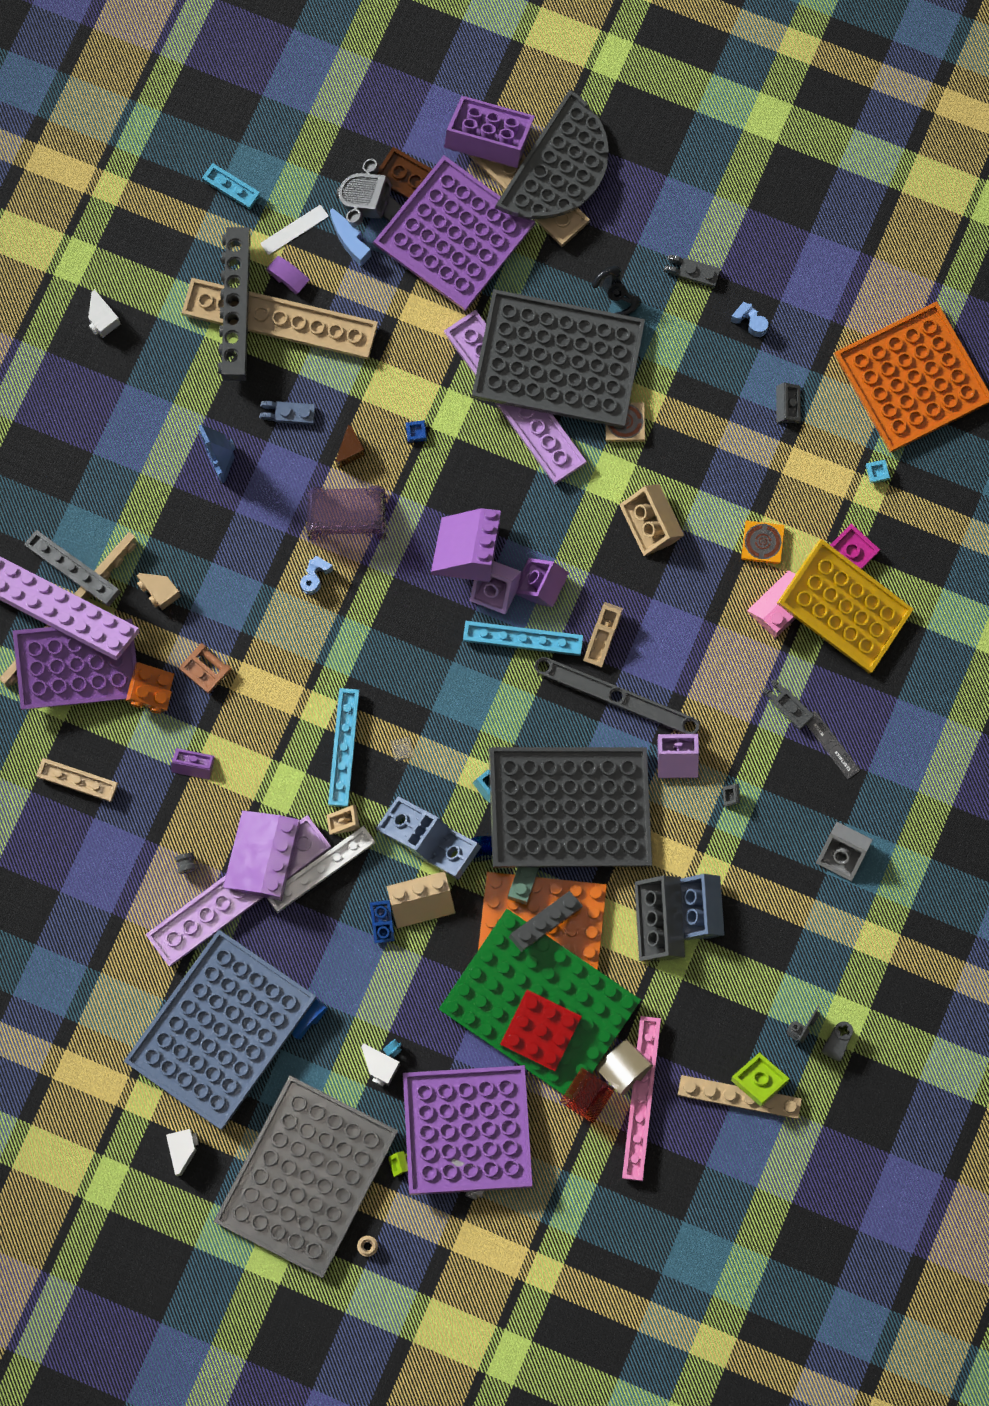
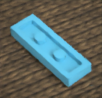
[202,163,261,210]

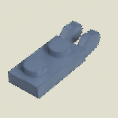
[259,401,315,425]

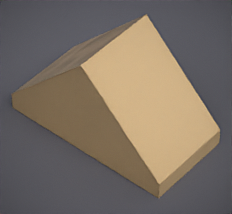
[326,805,360,835]

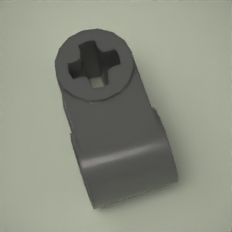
[821,1021,853,1062]

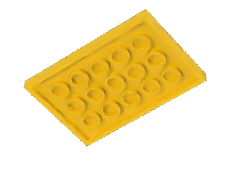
[776,539,914,673]

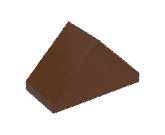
[336,425,365,468]

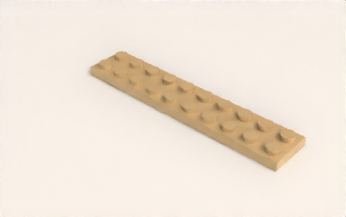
[182,278,378,360]

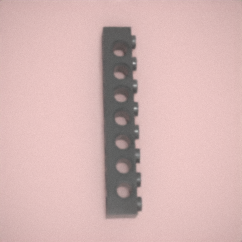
[218,227,251,381]

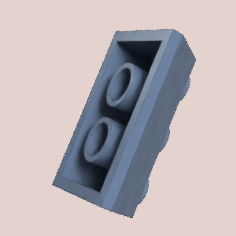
[680,874,724,940]

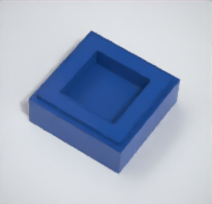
[406,420,427,443]

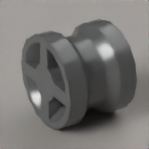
[175,853,198,874]

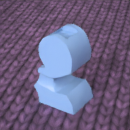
[731,301,768,337]
[300,556,334,595]

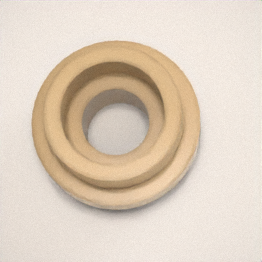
[357,1236,378,1257]

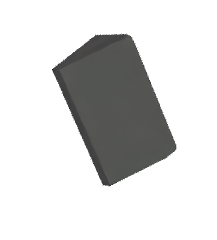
[776,382,801,423]

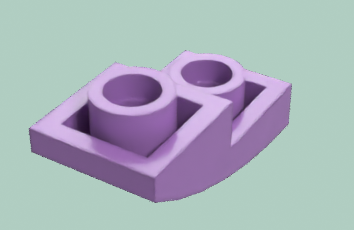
[265,256,310,294]

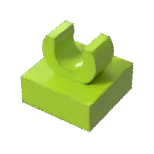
[388,1151,408,1177]

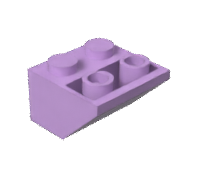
[657,734,699,779]

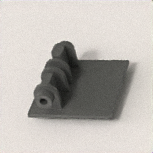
[787,1005,820,1046]

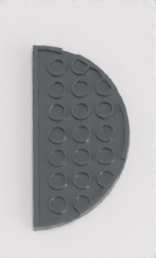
[495,90,609,219]

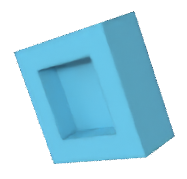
[866,460,890,484]

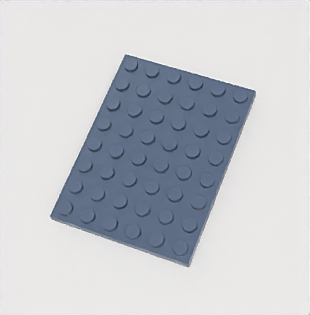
[124,929,317,1131]

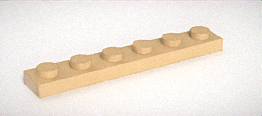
[677,1075,802,1119]

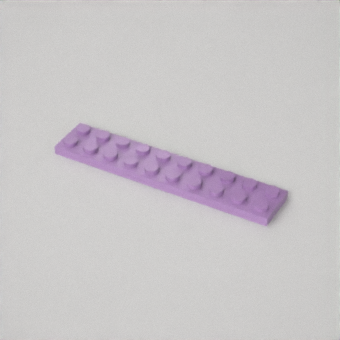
[444,310,587,485]
[0,557,139,660]
[145,815,332,967]

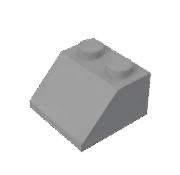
[816,822,873,881]

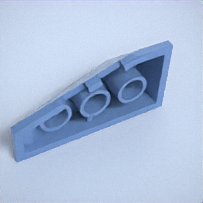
[198,425,236,483]

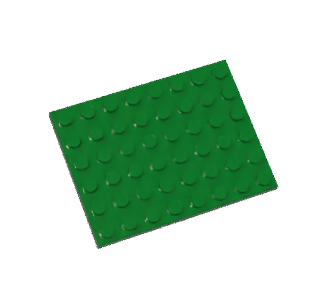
[439,909,641,1101]

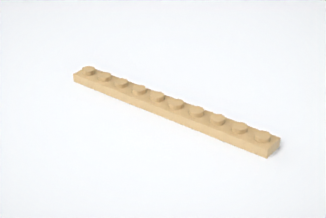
[0,532,137,688]

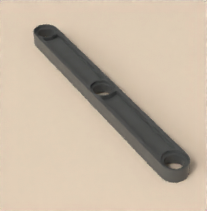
[535,657,699,734]

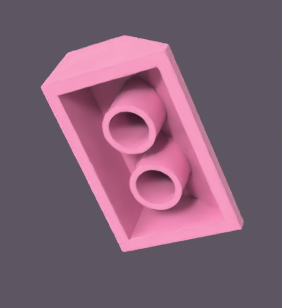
[747,571,796,638]

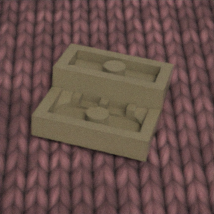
[595,1039,653,1095]

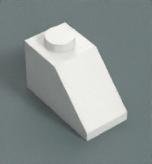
[88,290,121,338]
[362,1043,400,1087]
[166,1129,199,1177]

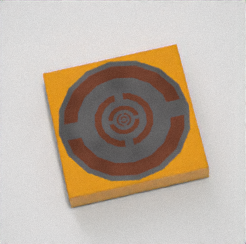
[741,521,785,564]

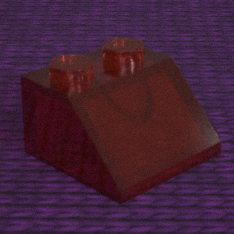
[560,1068,615,1123]

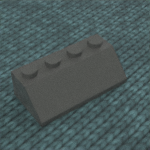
[634,875,685,962]

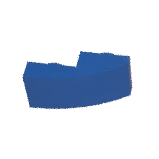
[370,900,395,943]
[291,998,328,1039]

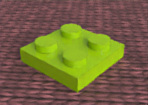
[731,1052,789,1107]

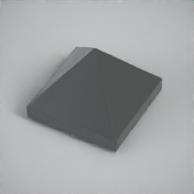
[723,784,741,807]

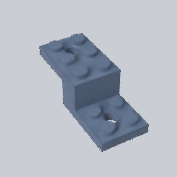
[376,796,481,880]

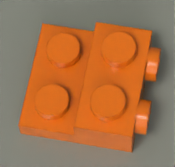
[126,662,174,714]

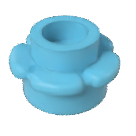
[383,1039,402,1058]

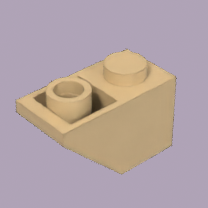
[137,573,181,610]

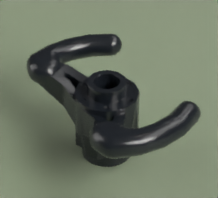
[591,266,641,316]

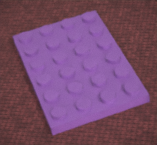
[13,619,136,710]

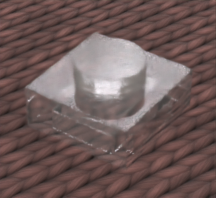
[390,737,414,761]

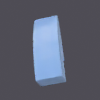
[330,208,371,267]

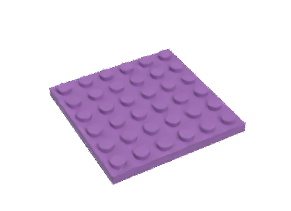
[373,155,535,311]
[403,1065,533,1195]

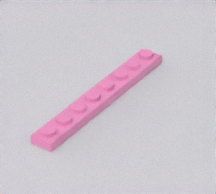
[622,1016,661,1181]

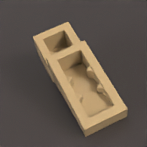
[583,602,624,667]

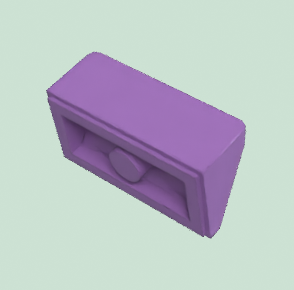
[171,748,215,779]

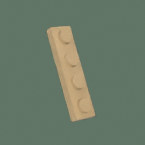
[36,758,118,803]

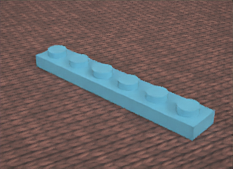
[463,621,583,656]
[328,688,360,807]

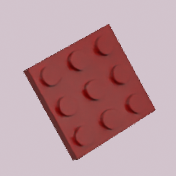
[500,990,582,1071]

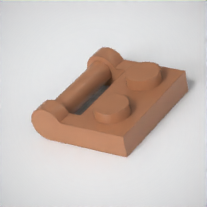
[179,643,232,695]

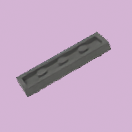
[509,891,582,952]

